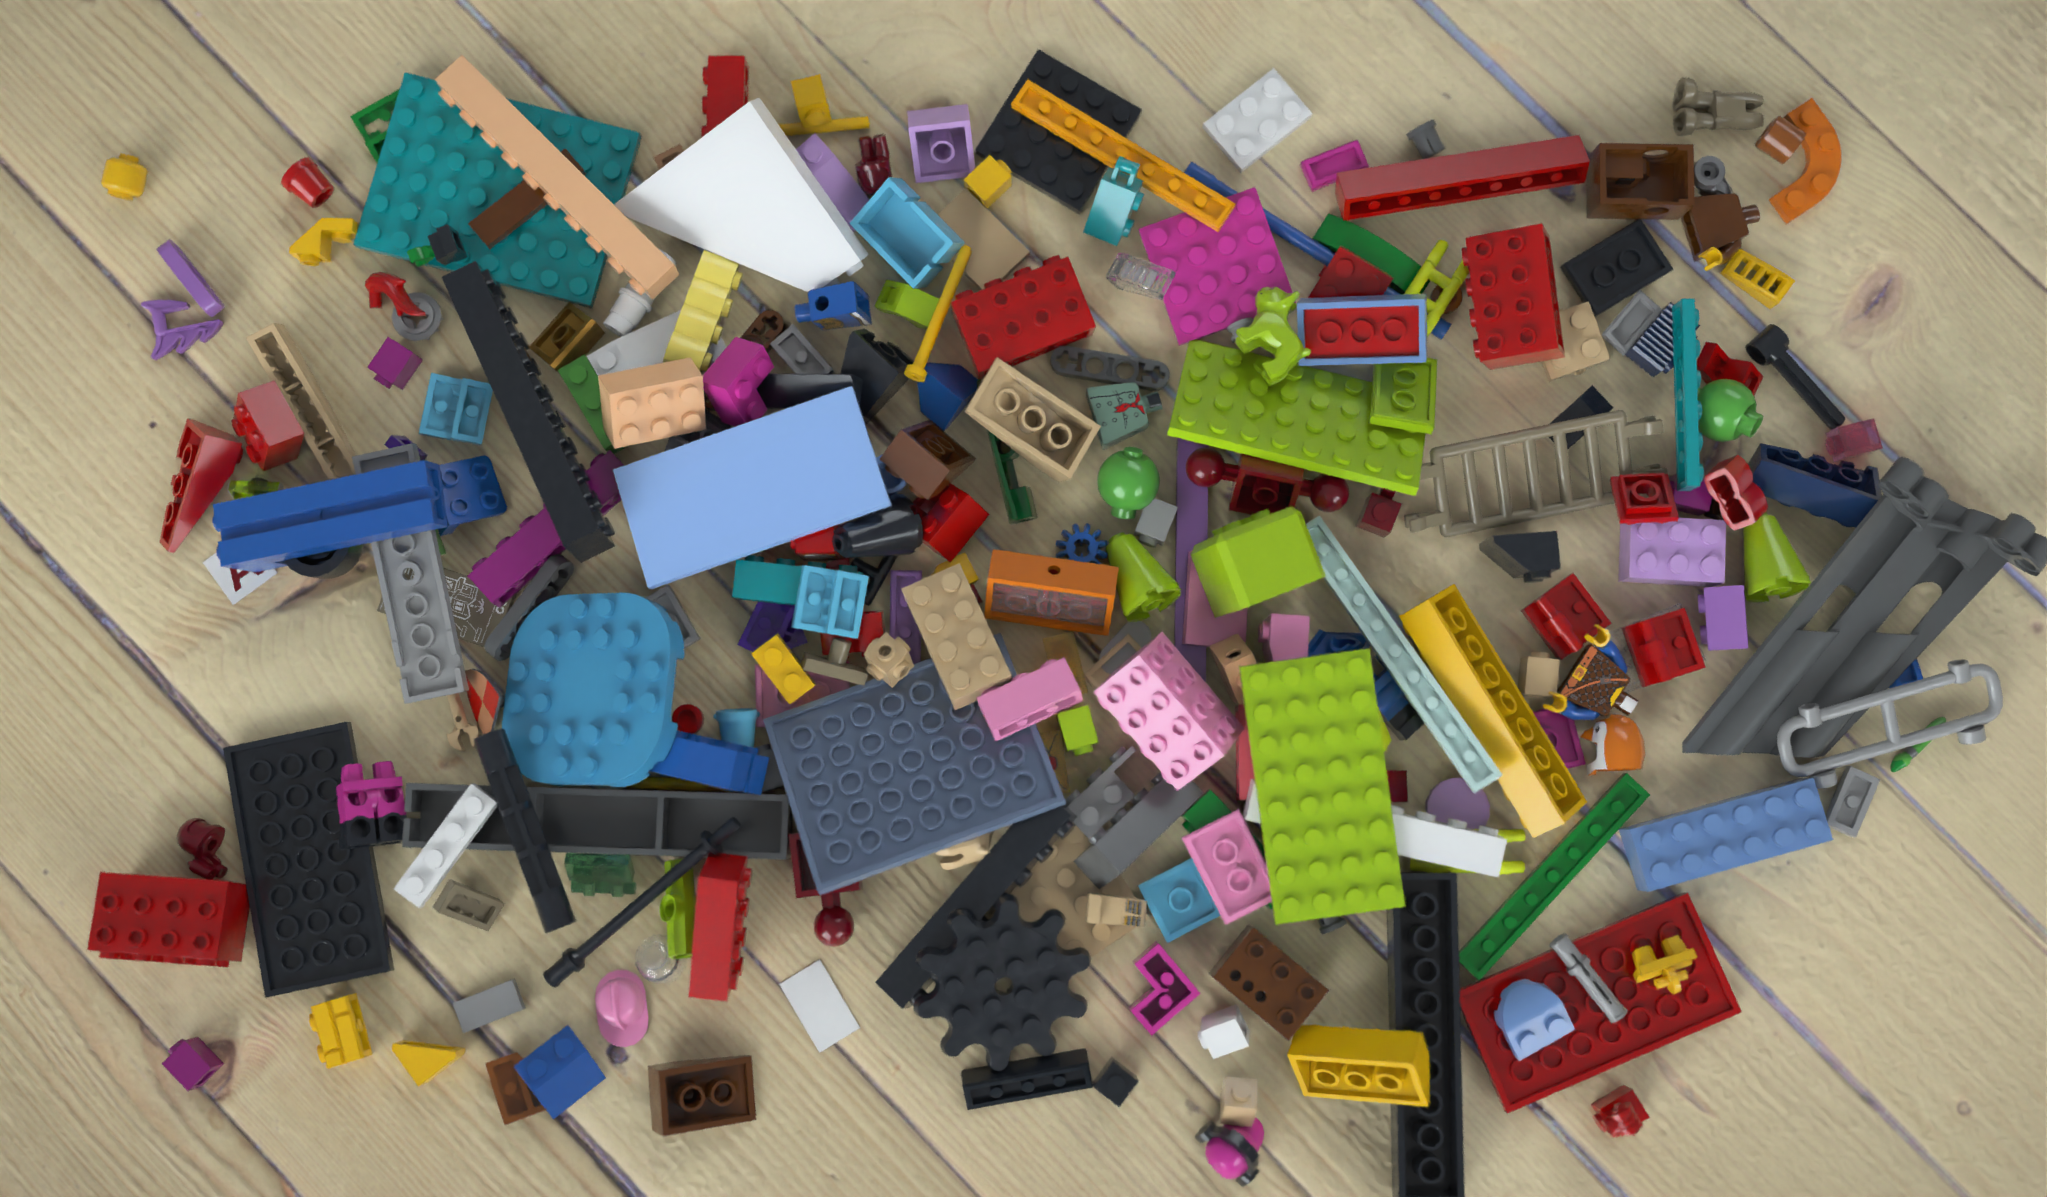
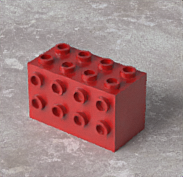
[1462,223,1565,370]
[951,255,1096,380]
[87,872,250,967]

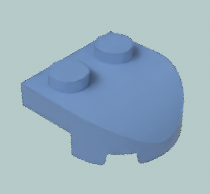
[1494,979,1575,1061]

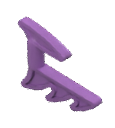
[141,300,224,360]

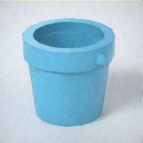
[713,708,760,747]

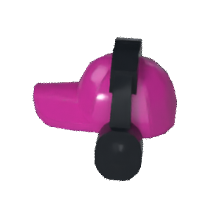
[1195,1117,1264,1187]

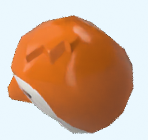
[1580,714,1645,776]

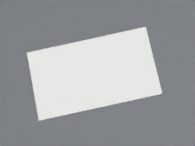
[779,959,860,1053]

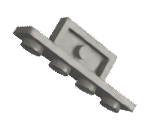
[1065,746,1136,839]

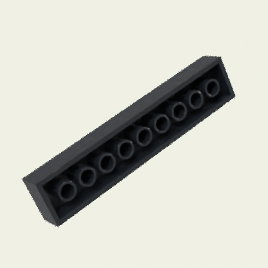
[442,261,615,563]
[1386,872,1465,1197]

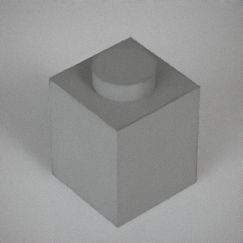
[1134,498,1178,548]

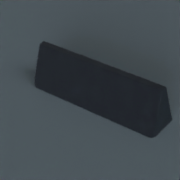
[756,373,863,409]
[961,1048,1093,1110]

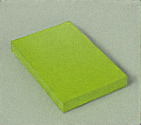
[1369,358,1437,434]

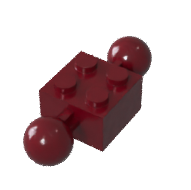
[1185,447,1349,515]
[789,833,863,947]

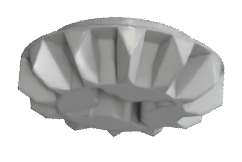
[392,292,443,342]

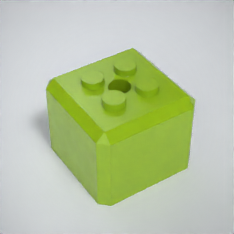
[1190,507,1326,618]

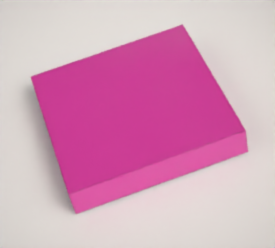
[1533,709,1586,769]

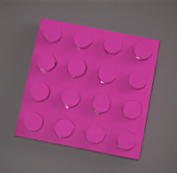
[1138,187,1296,346]

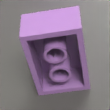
[1618,518,1726,587]

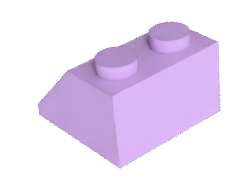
[907,104,975,183]

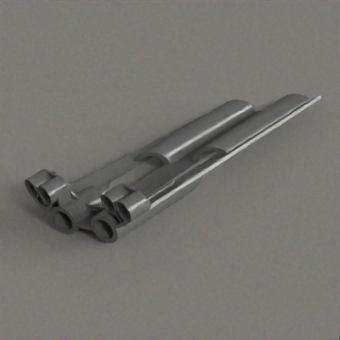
[1682,457,2047,757]

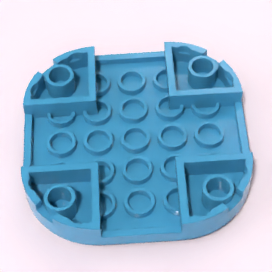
[502,593,684,787]

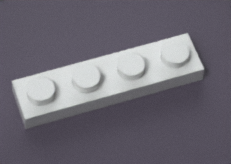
[394,783,498,908]

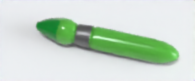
[1890,717,1946,773]

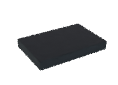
[1560,218,1673,317]

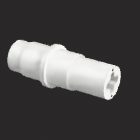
[603,249,677,337]

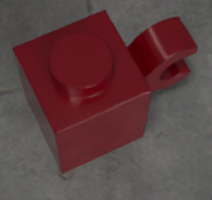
[1355,488,1402,538]

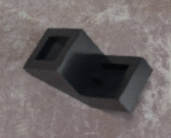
[1549,385,1614,449]

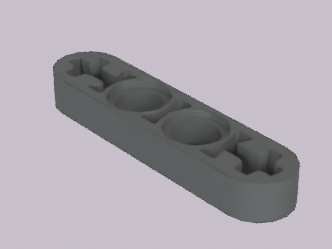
[1051,346,1170,391]
[484,554,574,661]

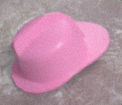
[595,970,649,1047]

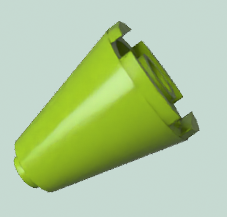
[1743,512,1811,602]
[1106,532,1181,622]

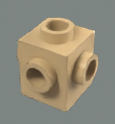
[864,632,914,688]

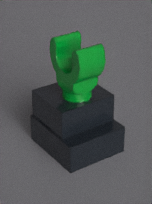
[407,224,467,267]

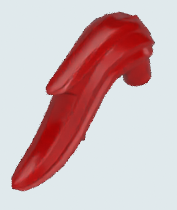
[365,272,426,317]

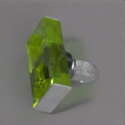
[227,465,285,500]

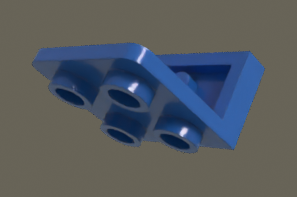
[438,455,507,536]

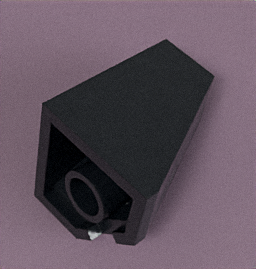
[840,328,914,425]

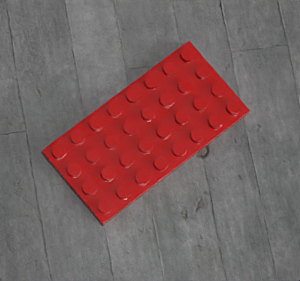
[1460,892,1742,1114]

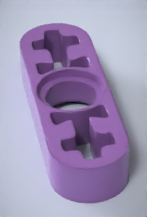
[157,239,225,317]

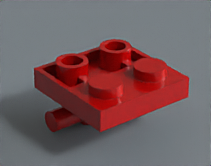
[1521,573,1611,660]
[1621,608,1706,688]

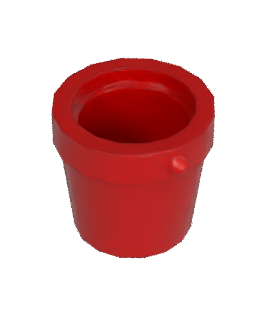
[281,157,334,208]

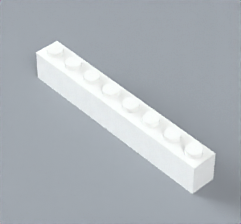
[1243,779,1507,877]

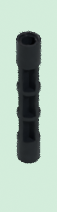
[473,728,576,934]

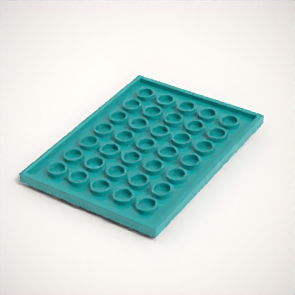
[353,72,642,309]

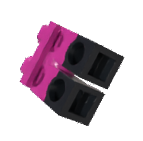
[336,761,407,850]

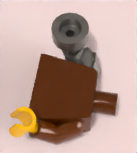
[1681,156,1760,271]

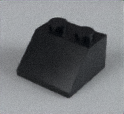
[1479,531,1561,583]

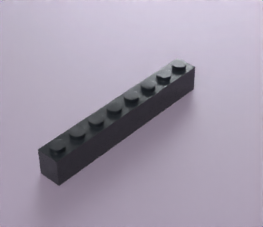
[875,805,1077,1009]

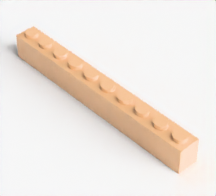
[435,55,679,300]

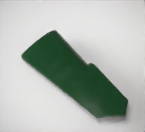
[977,379,1038,524]

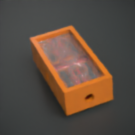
[984,549,1119,636]

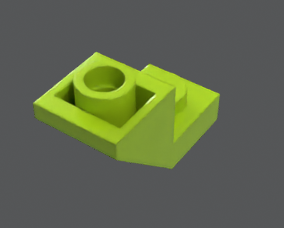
[874,279,939,330]

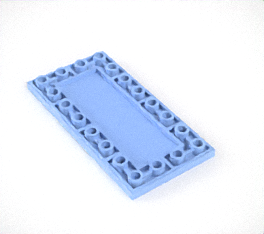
[613,386,892,589]

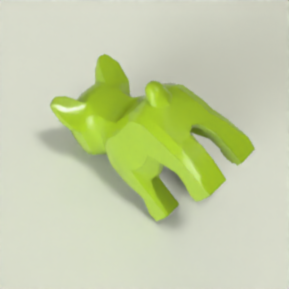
[1236,287,1311,386]

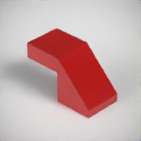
[1697,342,1764,395]

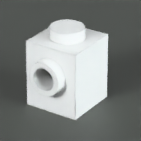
[1198,1004,1250,1059]

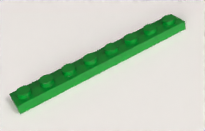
[1459,773,1650,981]

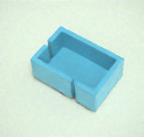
[849,177,965,289]

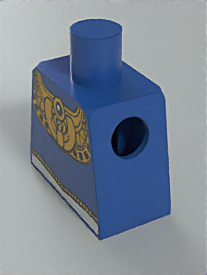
[795,281,872,330]

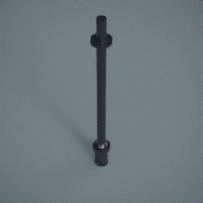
[543,817,741,988]

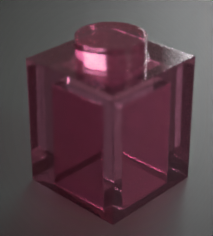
[1825,418,1883,462]

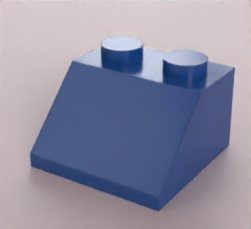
[514,1025,606,1120]

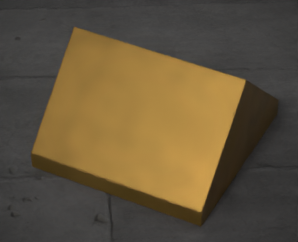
[529,302,605,374]

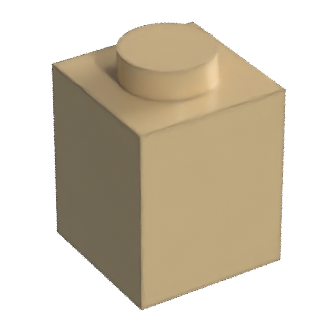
[1518,652,1560,699]
[1220,1076,1257,1127]

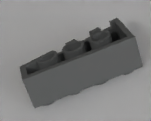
[1073,772,1204,890]

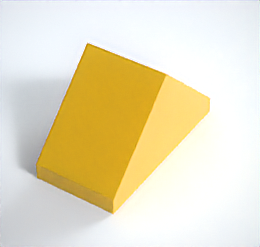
[392,1040,465,1087]

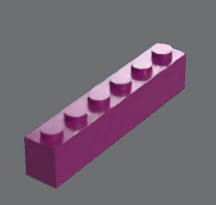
[468,450,624,608]

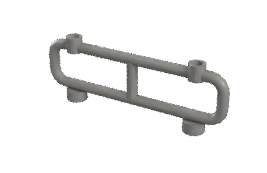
[1777,659,2003,789]

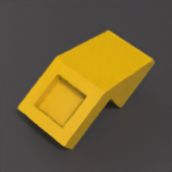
[289,218,359,266]

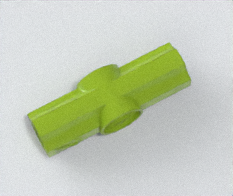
[659,859,697,959]

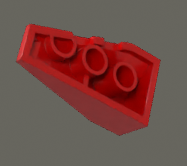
[160,418,243,553]

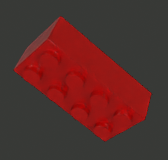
[688,852,752,1002]

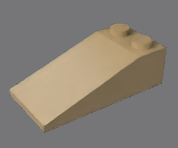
[965,357,1101,483]

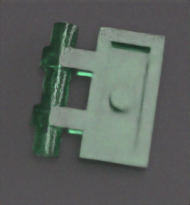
[564,853,637,897]

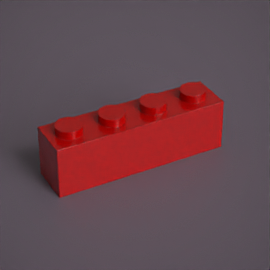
[701,55,749,138]

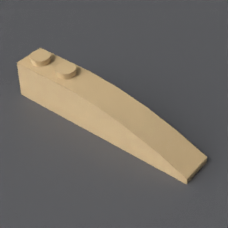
[246,323,356,480]

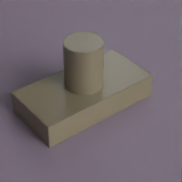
[801,637,868,686]
[433,879,505,931]

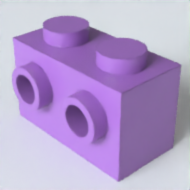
[1698,585,1748,651]

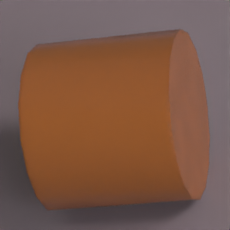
[1755,115,1807,164]

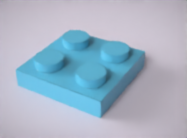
[1137,858,1220,943]

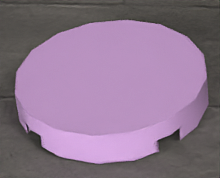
[1425,778,1490,829]

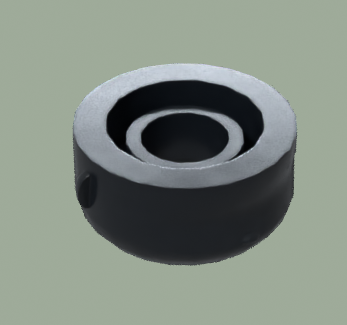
[284,544,365,579]

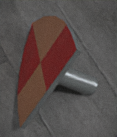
[465,669,505,734]

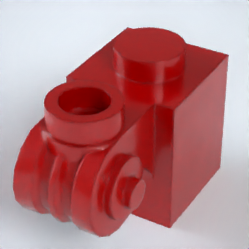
[1591,1085,1650,1138]

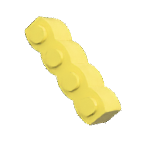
[663,250,743,372]

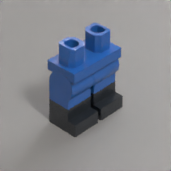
[1373,654,1425,740]

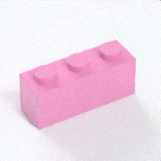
[976,658,1083,742]

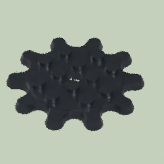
[913,894,1091,1071]

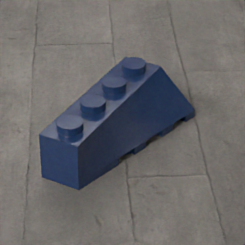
[1748,443,1882,528]

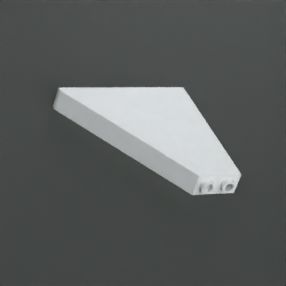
[614,97,869,292]

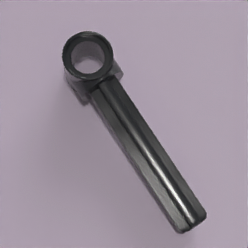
[1745,324,1846,430]

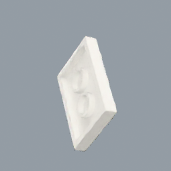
[1202,68,1312,173]

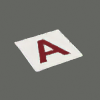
[203,553,277,605]

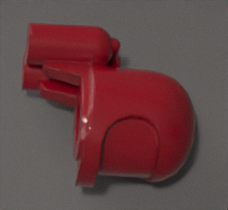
[855,134,893,195]
[177,818,228,880]

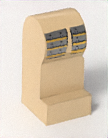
[1085,892,1147,927]

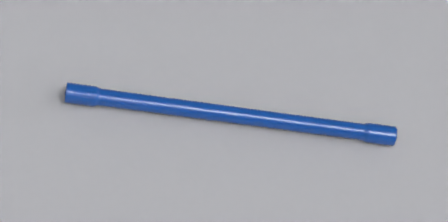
[1184,162,1452,340]

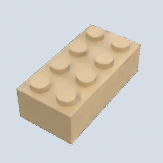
[901,563,1012,711]

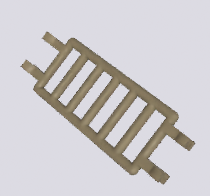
[1404,410,1668,537]

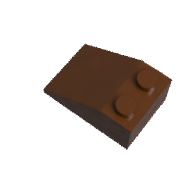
[879,419,976,500]
[648,1055,756,1137]

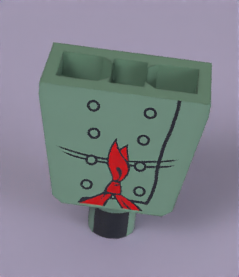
[1086,382,1163,450]

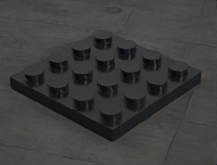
[975,49,1142,214]

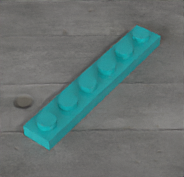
[1672,299,1704,491]

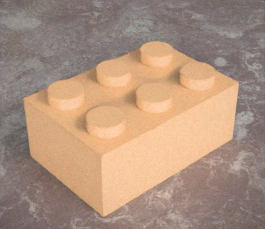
[598,357,706,449]

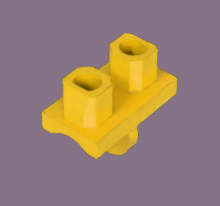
[1632,935,1697,994]

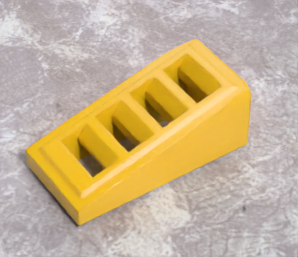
[1720,249,1795,309]

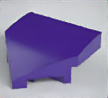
[737,601,808,652]

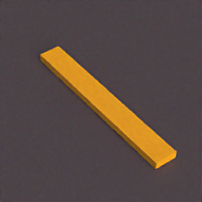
[1011,79,1236,232]

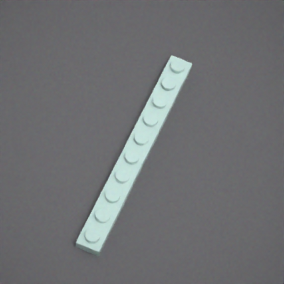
[1306,515,1503,794]

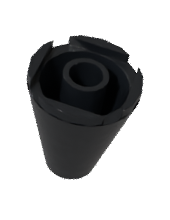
[832,493,923,558]

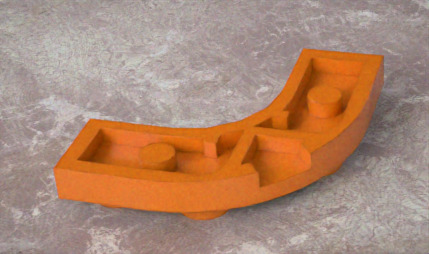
[1769,98,1841,224]

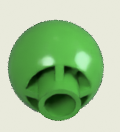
[1697,379,1763,442]
[1097,447,1160,519]

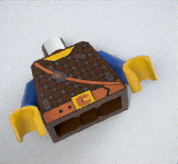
[1543,624,1638,720]

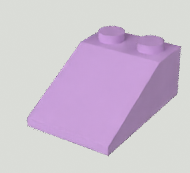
[796,133,870,232]

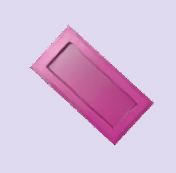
[1300,139,1369,192]

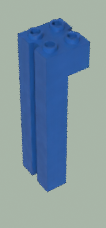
[212,460,448,572]

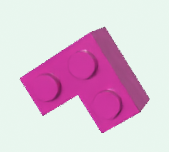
[703,337,774,427]
[1129,941,1201,1036]

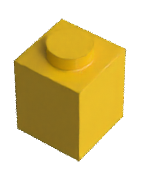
[791,74,832,129]
[964,155,1012,209]

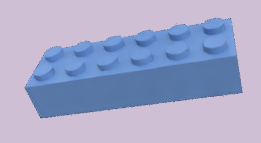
[1619,778,1833,892]

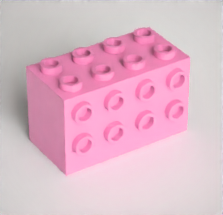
[1094,632,1244,791]

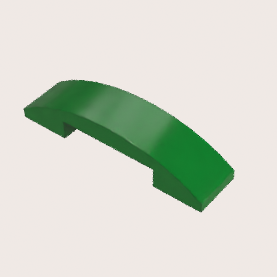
[1312,213,1430,295]

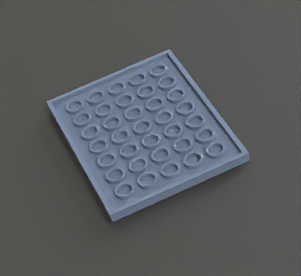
[763,633,1066,895]

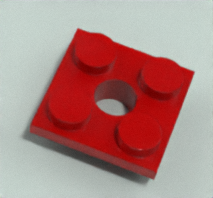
[1610,473,1679,525]

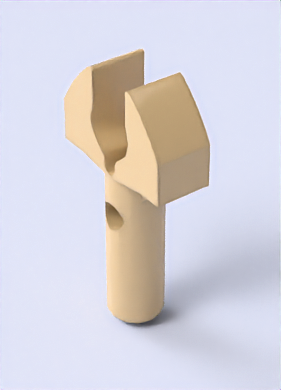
[446,693,482,751]

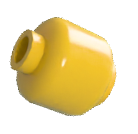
[101,153,148,201]

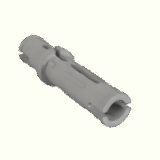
[1549,933,1628,1023]

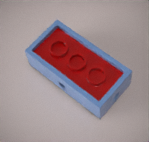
[1297,294,1427,366]

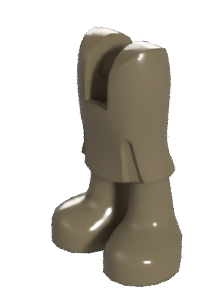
[1673,78,1764,136]

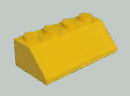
[1287,1024,1430,1107]

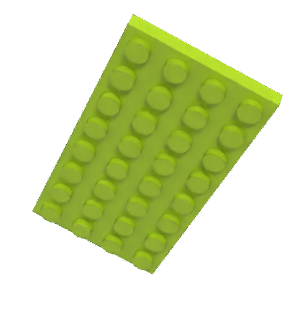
[1167,339,1426,496]
[1239,648,1405,925]

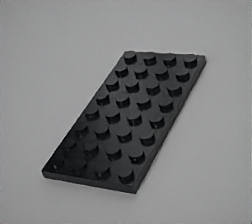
[223,722,394,998]

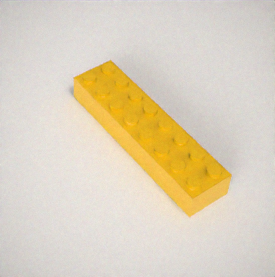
[1399,584,1587,838]

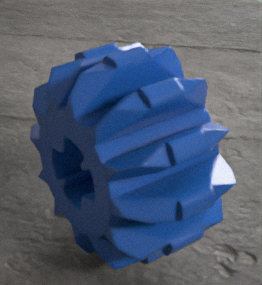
[1056,523,1108,564]

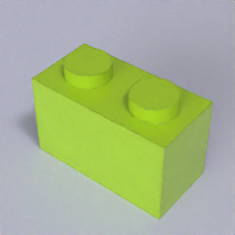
[1057,705,1099,757]

